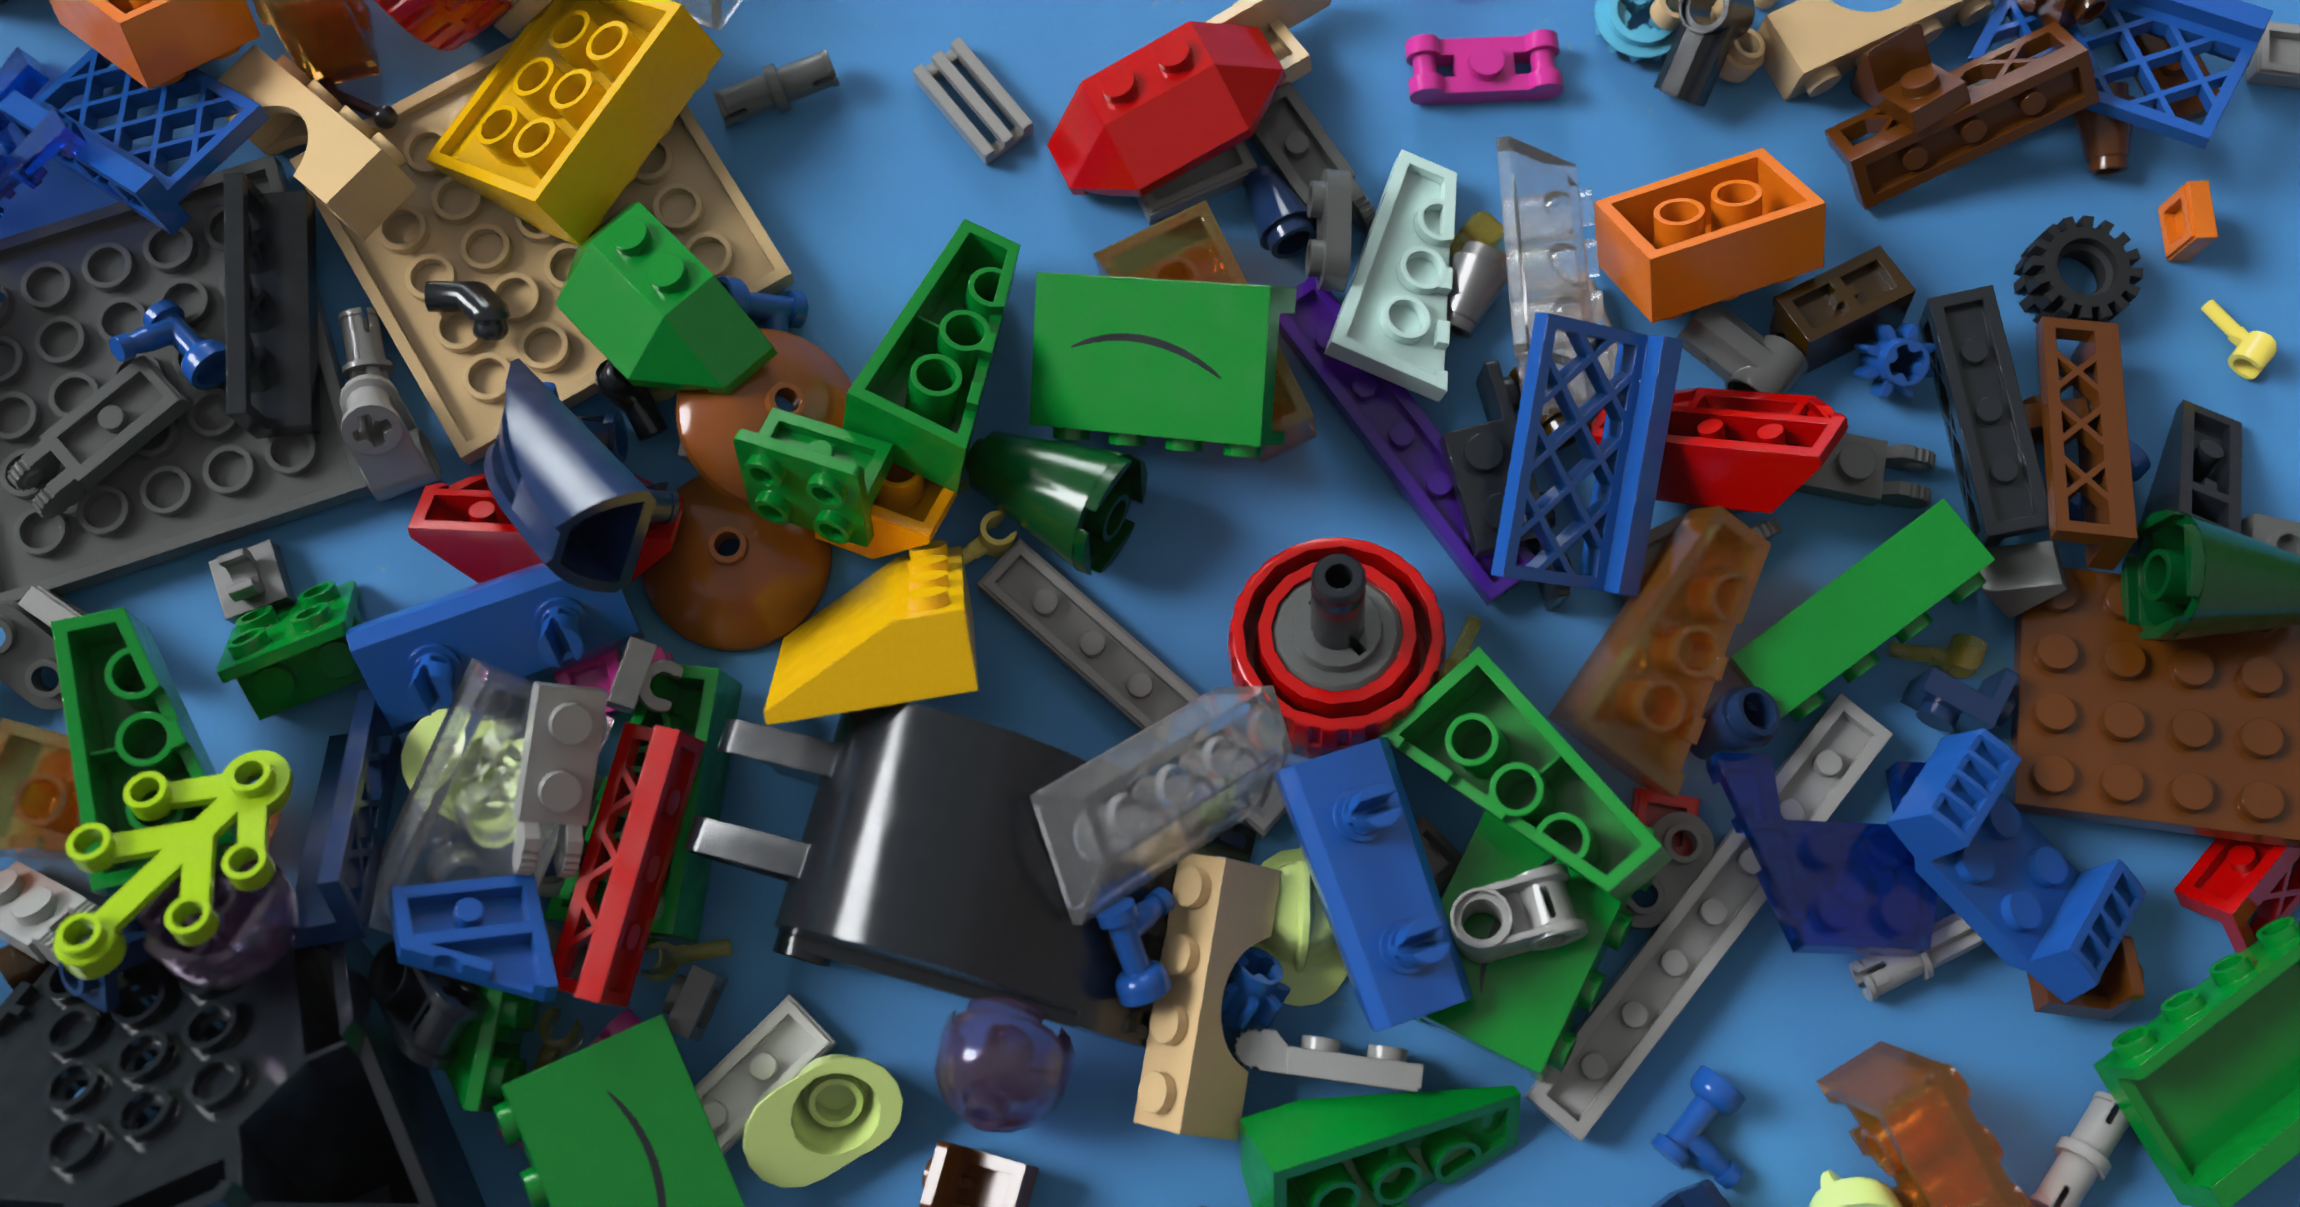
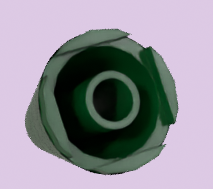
[965,431,1148,576]
[2120,510,2300,642]

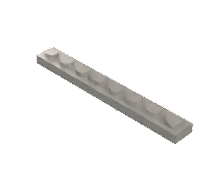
[1523,693,1893,1141]

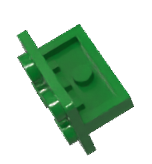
[733,407,895,547]
[216,580,365,721]

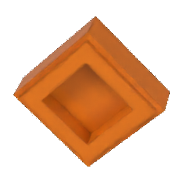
[2158,181,2218,262]

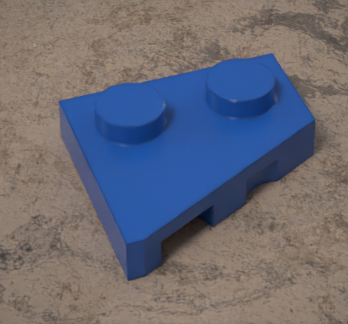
[388,873,558,1002]

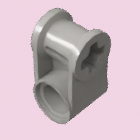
[339,374,442,502]
[1450,864,1589,964]

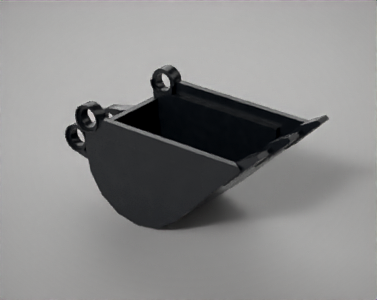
[684,702,1257,1049]

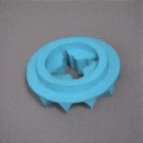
[1592,0,1679,64]

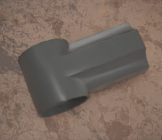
[1677,302,1809,394]

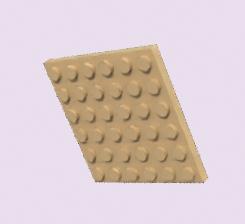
[290,40,795,465]

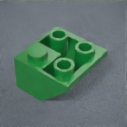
[445,984,541,1112]

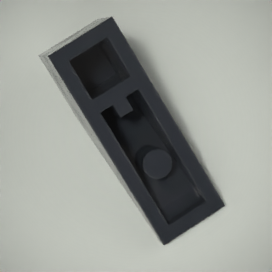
[2137,399,2242,555]

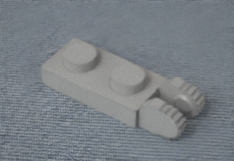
[512,681,608,878]
[0,861,99,967]
[1233,1028,1424,1092]

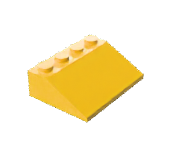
[425,0,723,247]
[764,540,978,725]

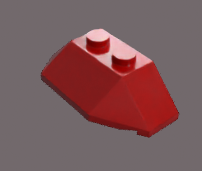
[1047,21,1286,197]
[1588,387,1848,513]
[407,474,684,588]

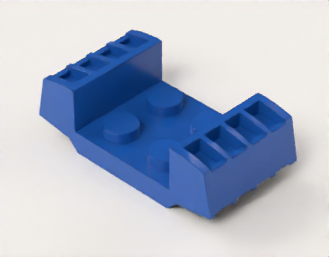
[1886,728,2147,1003]

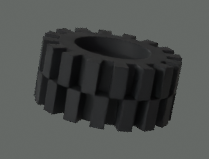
[2013,215,2143,324]

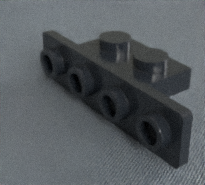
[1439,360,1573,611]

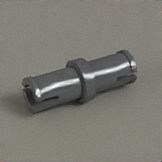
[713,48,840,128]

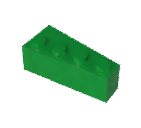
[843,219,1020,493]
[1726,498,1995,722]
[51,607,258,899]
[1379,646,1673,904]

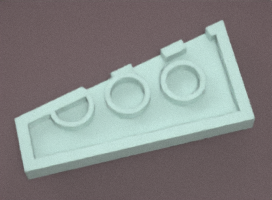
[1324,149,1457,402]

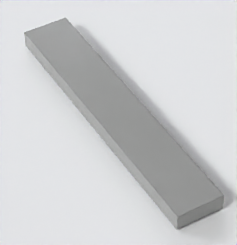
[977,538,1287,839]

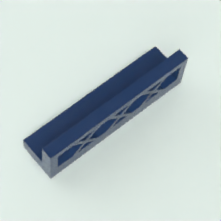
[286,689,403,949]

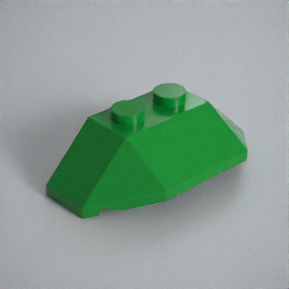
[556,202,778,395]

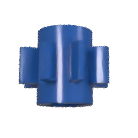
[1852,323,1936,398]
[1221,947,1290,1030]

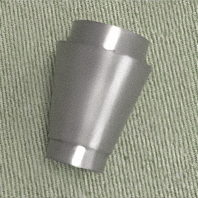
[1447,241,1511,337]

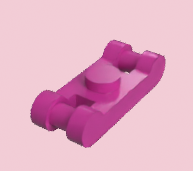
[1405,29,1564,105]

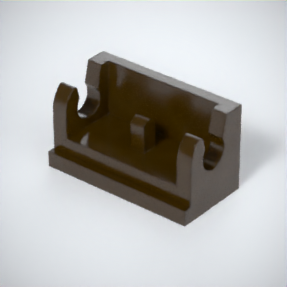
[1769,245,1916,375]

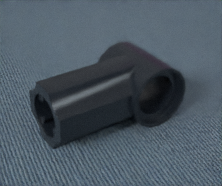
[1654,0,1755,107]

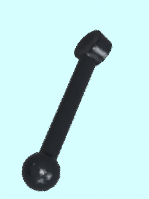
[317,77,398,129]

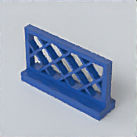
[1967,0,2274,149]
[0,48,270,235]
[1491,313,1684,597]

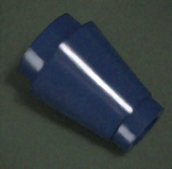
[1243,165,1316,259]
[1685,686,1780,760]

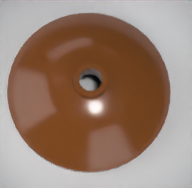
[676,328,852,507]
[642,475,832,652]

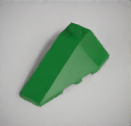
[1240,1085,1521,1207]

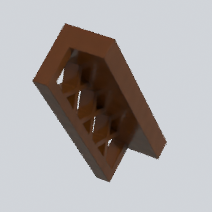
[1824,21,2100,210]
[2036,316,2138,570]

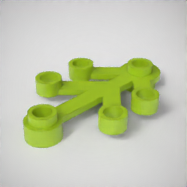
[53,750,293,979]

